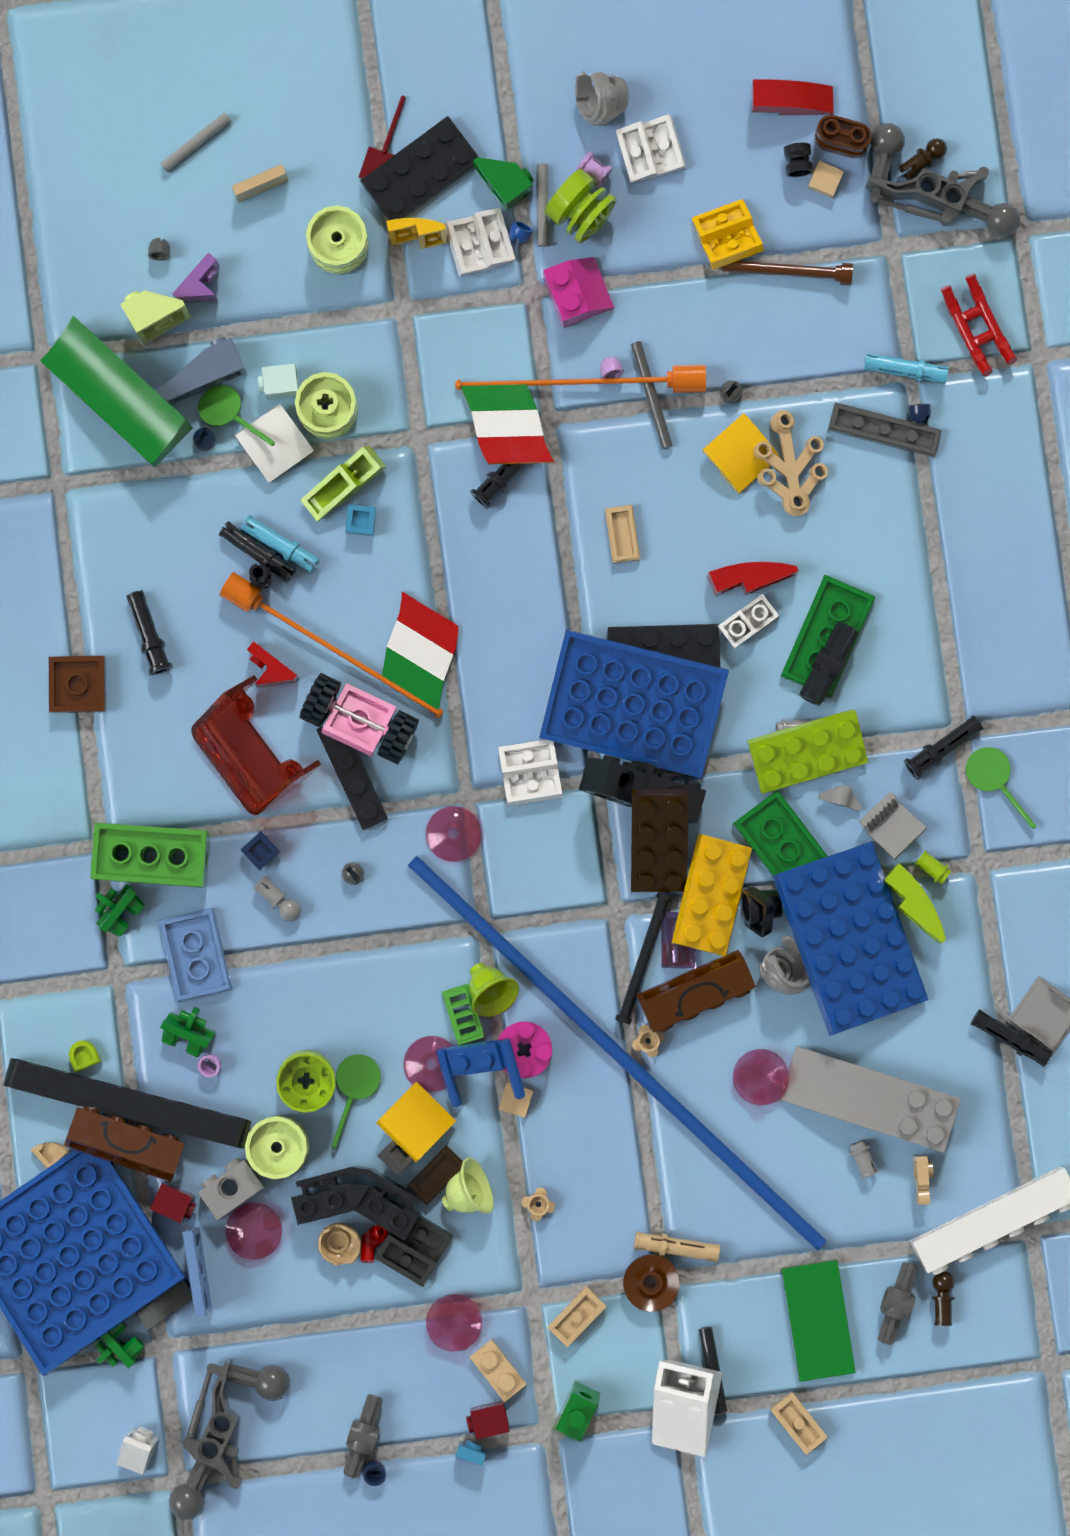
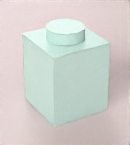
[258,363,299,400]

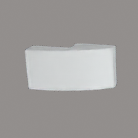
[718,594,779,649]

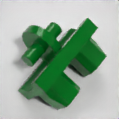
[94,884,145,937]
[160,1007,216,1057]
[94,1322,145,1369]

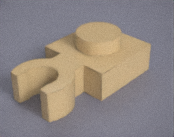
[913,1155,934,1205]

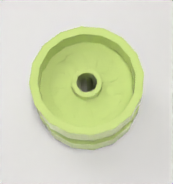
[306,205,369,275]
[295,372,358,440]
[245,1115,310,1179]

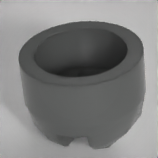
[148,238,170,261]
[720,380,743,404]
[342,862,364,885]

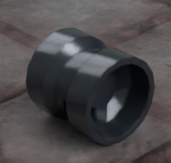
[783,142,814,177]

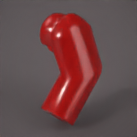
[360,1224,388,1263]

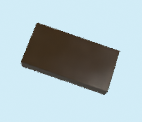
[407,1145,463,1205]

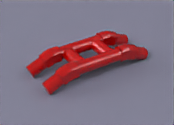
[940,274,1017,377]

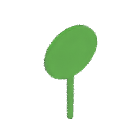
[198,385,275,446]
[966,747,1036,829]
[331,1054,381,1149]

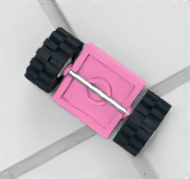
[299,673,419,765]

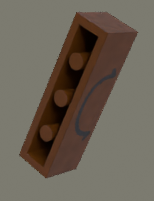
[636,950,756,1033]
[64,1107,185,1182]

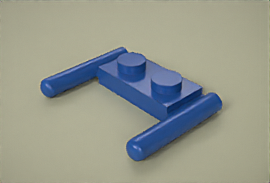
[436,1038,525,1108]

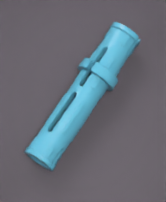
[864,353,949,384]
[240,515,320,574]

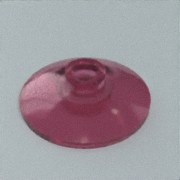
[426,806,481,862]
[404,1036,457,1092]

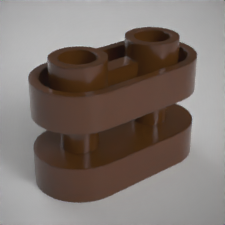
[814,115,871,159]

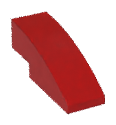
[751,79,834,115]
[707,562,799,596]

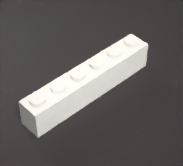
[909,1166,1070,1275]

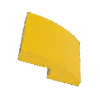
[692,199,764,270]
[386,218,447,249]
[702,413,780,494]
[376,1082,456,1162]

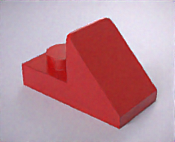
[247,641,299,687]

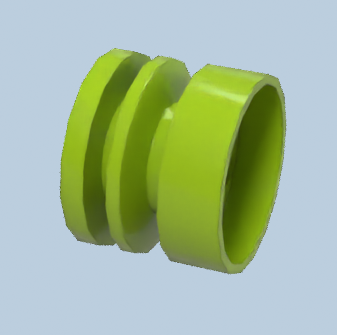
[544,168,617,244]
[276,1050,336,1113]

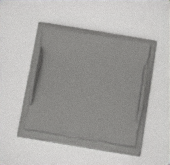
[1006,976,1070,1054]

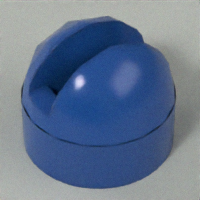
[509,221,533,244]

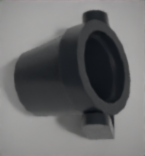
[741,886,783,937]

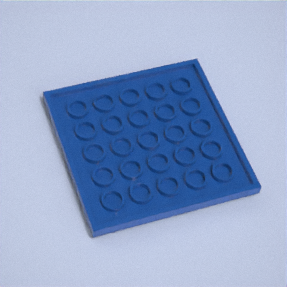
[0,1150,186,1376]

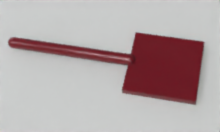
[358,95,406,179]

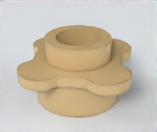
[632,1025,665,1057]
[522,1187,555,1221]

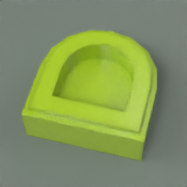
[68,1040,102,1073]

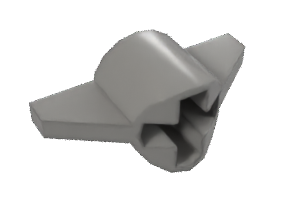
[818,786,862,811]

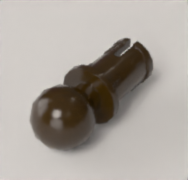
[899,138,947,180]
[932,1271,955,1326]

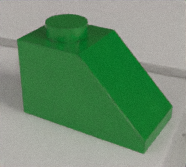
[473,157,534,211]

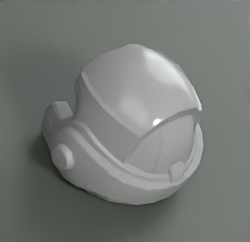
[575,71,629,126]
[759,936,811,995]

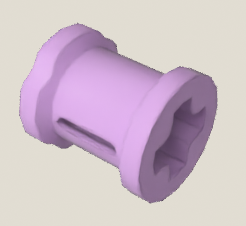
[576,152,613,188]

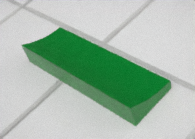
[40,315,193,468]

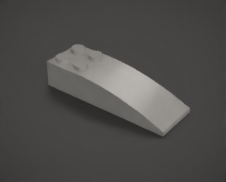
[779,1046,961,1153]

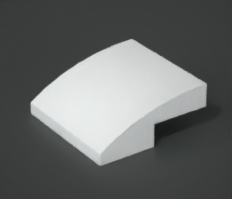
[616,114,687,183]
[445,208,516,277]
[235,403,314,483]
[498,740,563,806]

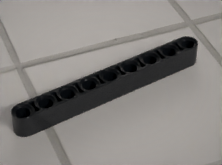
[3,1058,252,1149]

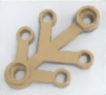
[753,410,828,517]

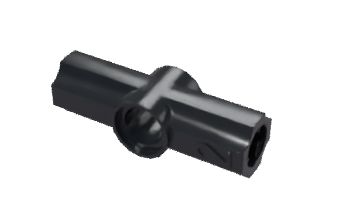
[798,621,859,706]

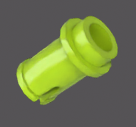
[915,850,952,884]

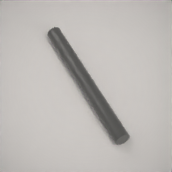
[631,341,673,449]

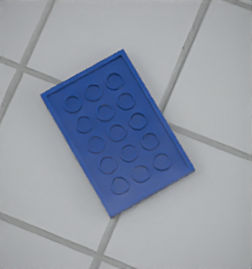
[539,629,729,778]
[772,842,929,1036]

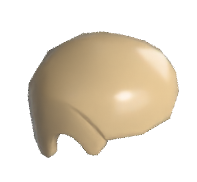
[318,1222,361,1266]

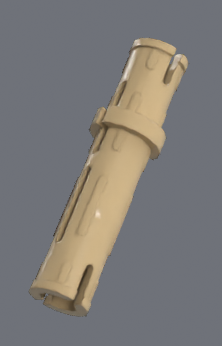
[634,1231,720,1262]

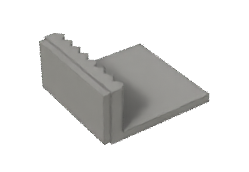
[859,792,927,859]

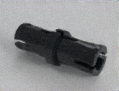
[249,564,272,589]

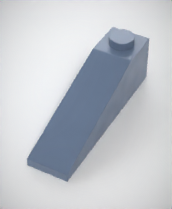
[157,337,247,406]

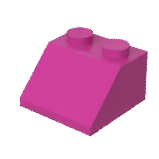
[543,257,614,328]

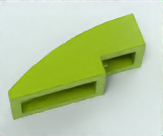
[300,446,387,521]
[884,863,946,944]

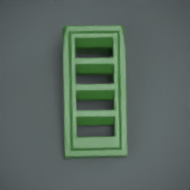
[442,983,485,1045]

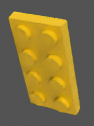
[671,834,752,956]

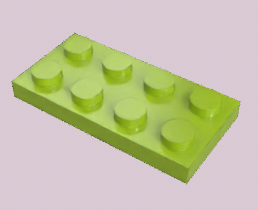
[747,709,869,794]

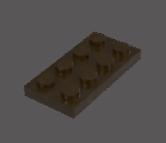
[631,789,689,892]

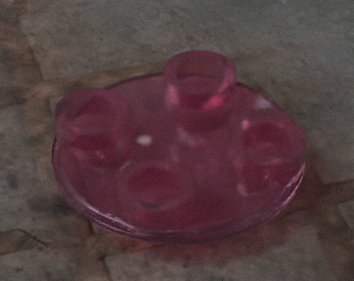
[733,1049,789,1106]
[226,1203,282,1260]
[426,1294,482,1351]

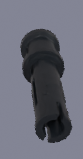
[470,464,526,509]
[126,590,173,676]
[904,716,984,781]

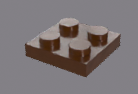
[49,656,106,713]

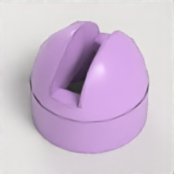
[600,357,624,378]
[198,1054,222,1077]

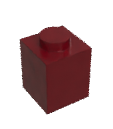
[150,1182,197,1223]
[466,1400,510,1440]

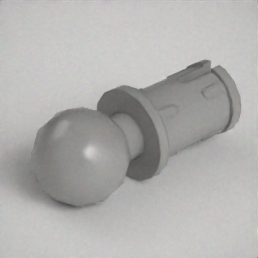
[253,876,301,921]

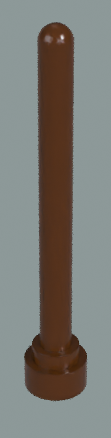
[720,261,853,286]

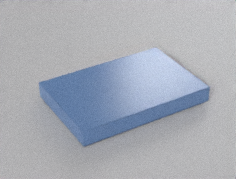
[158,908,233,1003]
[182,1227,212,1318]

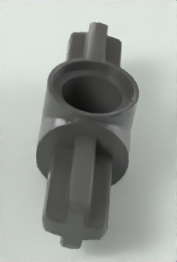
[878,1262,918,1345]
[343,1394,383,1478]

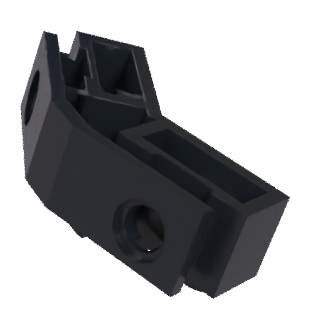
[579,755,706,824]
[291,1166,423,1241]

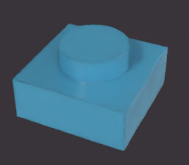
[345,504,376,536]
[455,1440,486,1466]

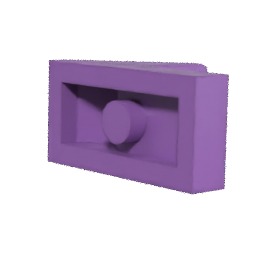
[172,252,219,303]

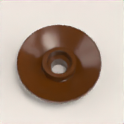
[623,1254,680,1312]

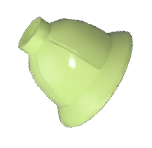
[442,1157,494,1214]

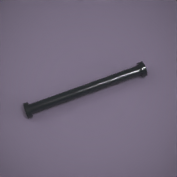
[615,892,673,1025]

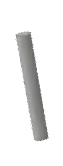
[160,112,231,172]
[537,163,548,247]

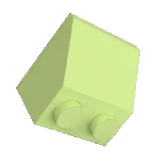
[120,290,191,344]

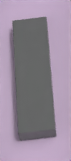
[828,402,942,458]

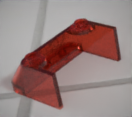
[191,675,321,815]

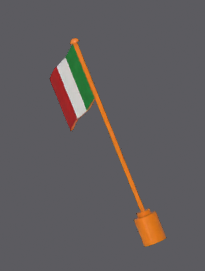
[455,364,706,464]
[219,572,458,718]

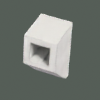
[116,1427,159,1475]

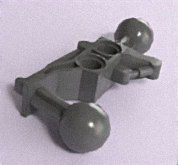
[865,123,1020,238]
[169,1358,290,1520]

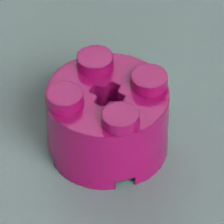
[498,1021,552,1078]

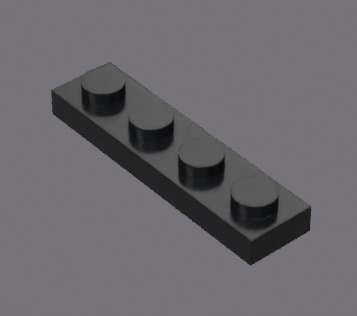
[316,726,388,831]

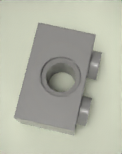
[198,1158,266,1220]

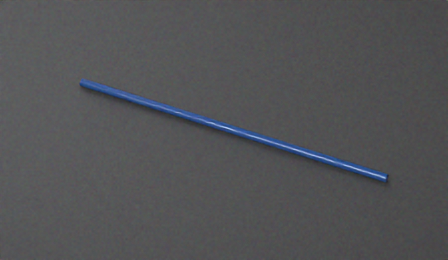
[408,856,827,1251]

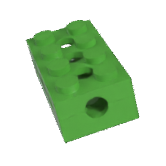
[90,823,211,888]

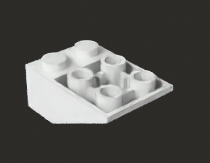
[652,1360,722,1457]

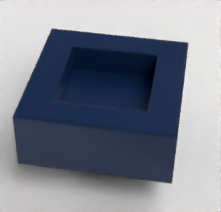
[241,831,280,870]

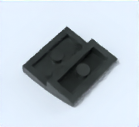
[375,1206,453,1287]
[136,1279,193,1330]

